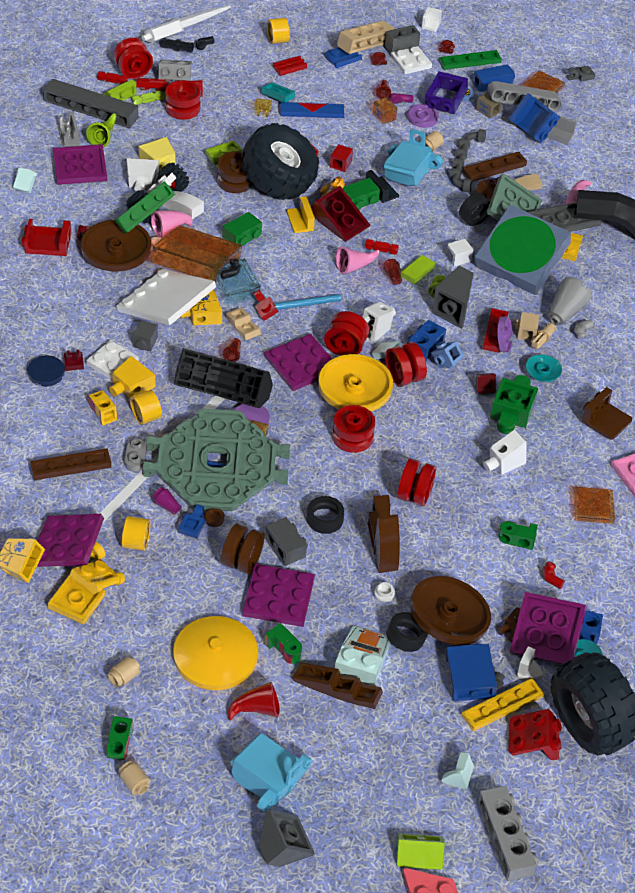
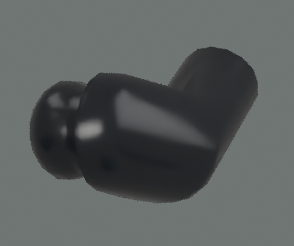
[196,36,214,50]
[220,259,241,280]

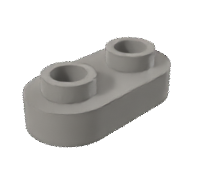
[125,438,147,472]

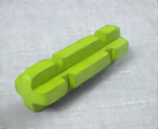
[132,91,163,105]

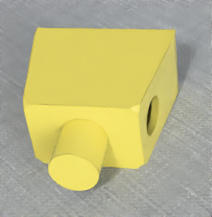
[139,137,175,171]

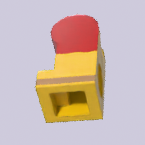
[87,390,118,426]

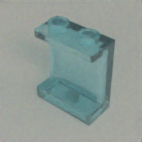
[212,258,261,306]

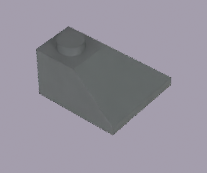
[259,809,315,867]

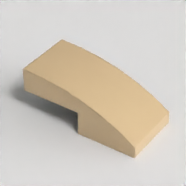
[514,173,543,190]
[226,307,261,341]

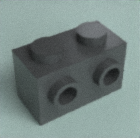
[385,25,420,54]
[265,517,308,566]

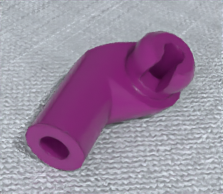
[389,93,414,104]

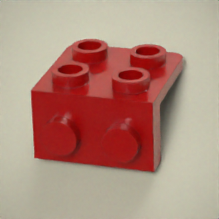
[508,709,562,760]

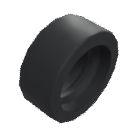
[459,193,490,226]
[307,496,344,534]
[386,612,428,652]

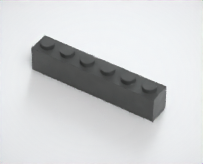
[43,79,139,129]

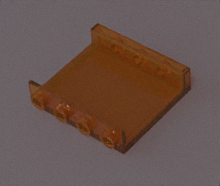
[151,225,242,283]

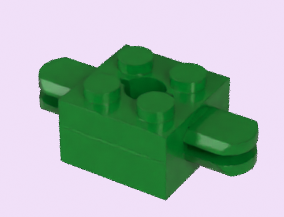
[490,375,538,434]

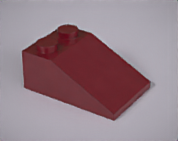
[311,186,371,242]

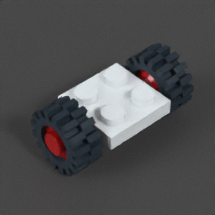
[126,162,189,224]

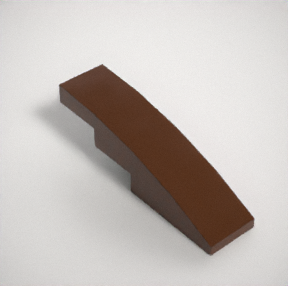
[292,662,383,709]

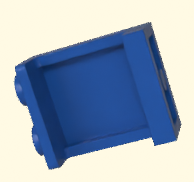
[509,93,560,143]
[446,643,497,701]

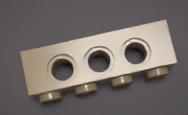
[337,20,395,54]

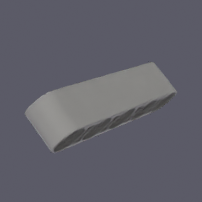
[487,81,562,112]

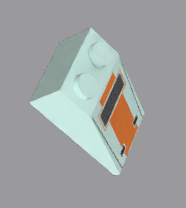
[335,626,391,686]

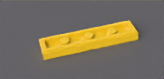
[461,678,544,732]

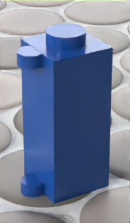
[472,64,515,92]

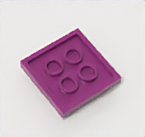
[53,144,108,185]
[264,334,332,391]
[37,514,104,567]
[243,564,315,627]
[510,592,587,665]

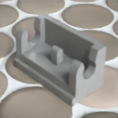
[58,112,79,147]

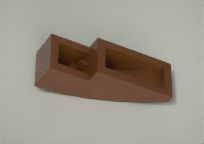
[367,495,390,555]
[374,514,400,573]

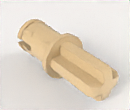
[531,323,556,349]

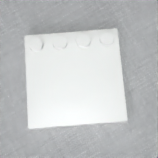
[116,269,216,325]

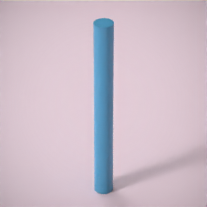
[275,294,341,310]

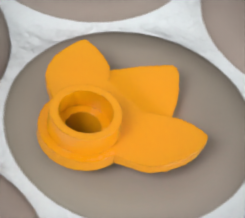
[319,176,345,198]

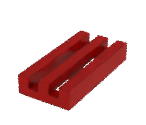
[273,56,307,76]

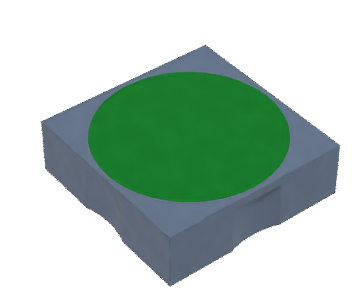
[475,204,571,295]

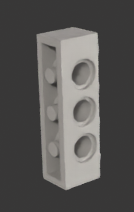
[478,786,538,881]

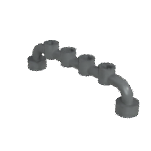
[450,129,486,192]

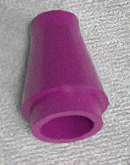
[152,487,182,515]

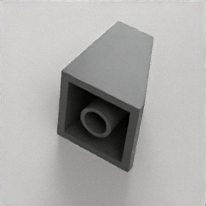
[432,266,474,329]

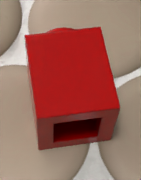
[330,144,353,172]

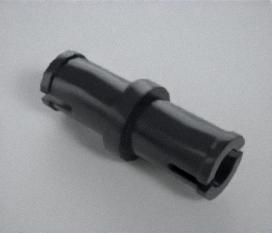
[162,38,194,53]

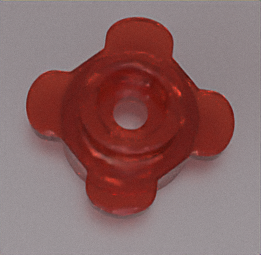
[439,40,455,54]
[371,52,387,65]

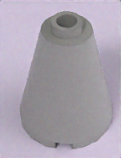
[548,277,592,325]

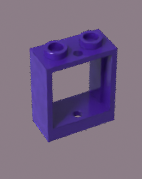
[425,71,468,114]

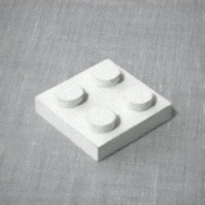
[391,46,432,74]
[86,340,139,381]

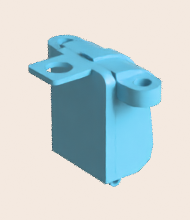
[384,129,443,186]
[231,733,312,813]

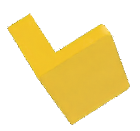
[287,197,315,233]

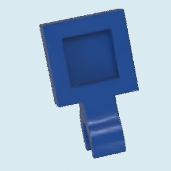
[179,504,205,539]

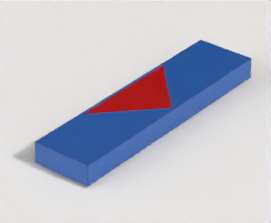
[281,102,344,118]

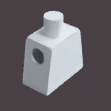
[127,158,159,192]
[363,302,396,345]
[483,430,526,475]

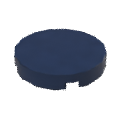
[27,355,65,387]

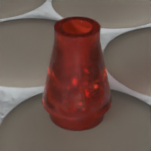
[376,80,391,100]
[383,259,402,285]
[223,338,241,362]

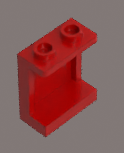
[21,219,71,256]

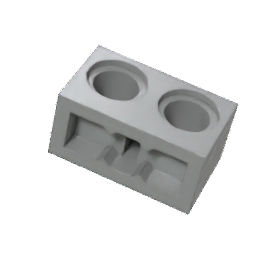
[159,59,192,81]

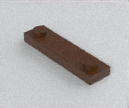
[462,151,527,182]
[30,448,112,481]

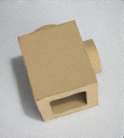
[515,312,539,341]

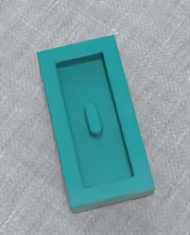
[261,82,295,103]

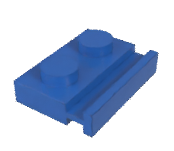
[324,47,362,68]

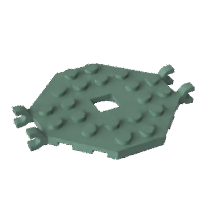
[143,409,290,512]

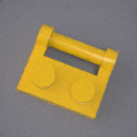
[70,560,125,594]

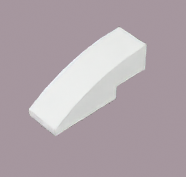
[162,191,204,220]

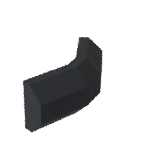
[576,190,635,236]
[174,348,273,408]

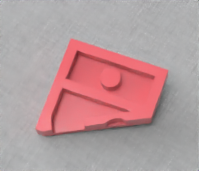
[403,868,458,893]

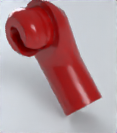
[542,561,565,589]

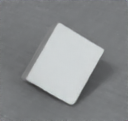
[422,7,442,32]
[447,239,473,267]

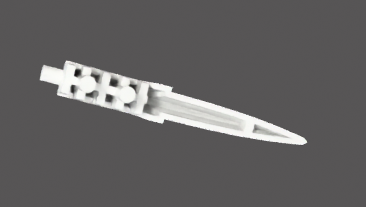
[142,5,231,43]

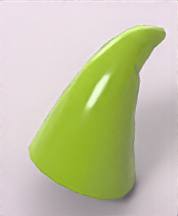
[86,113,116,148]

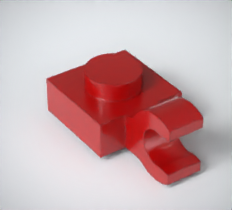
[254,289,279,321]

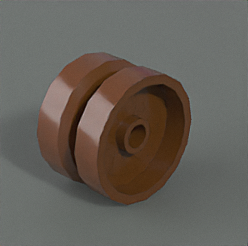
[217,151,253,193]
[221,523,265,575]

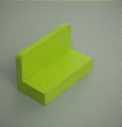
[103,79,136,101]
[397,833,445,870]

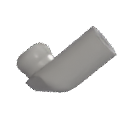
[574,319,593,339]

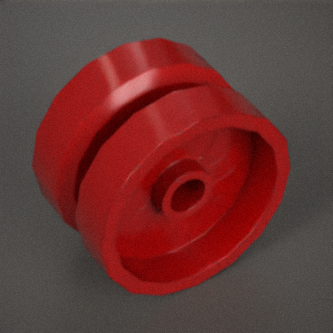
[113,37,153,79]
[165,80,201,120]
[324,311,369,356]
[385,341,427,387]
[332,405,375,453]
[397,458,437,507]

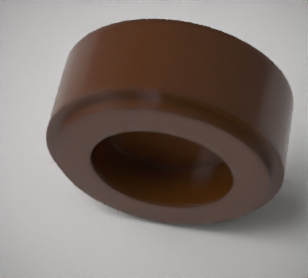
[205,508,225,527]

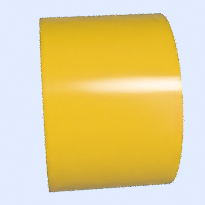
[267,17,290,44]
[130,390,162,425]
[122,516,151,551]

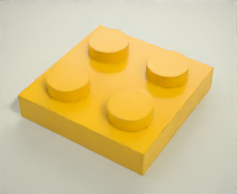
[48,575,106,625]

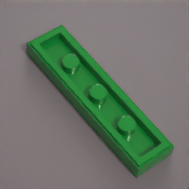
[439,50,502,70]
[115,181,176,234]

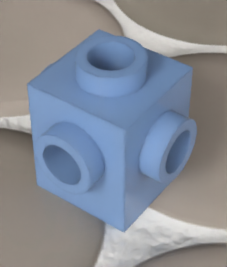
[431,341,464,369]

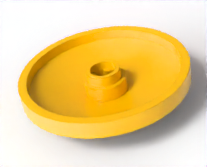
[318,354,393,411]
[173,616,258,690]

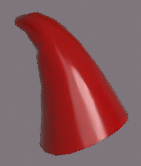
[228,682,280,721]

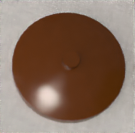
[81,219,152,272]
[410,576,491,645]

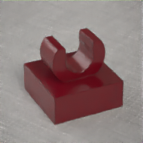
[64,349,84,371]
[476,373,496,394]

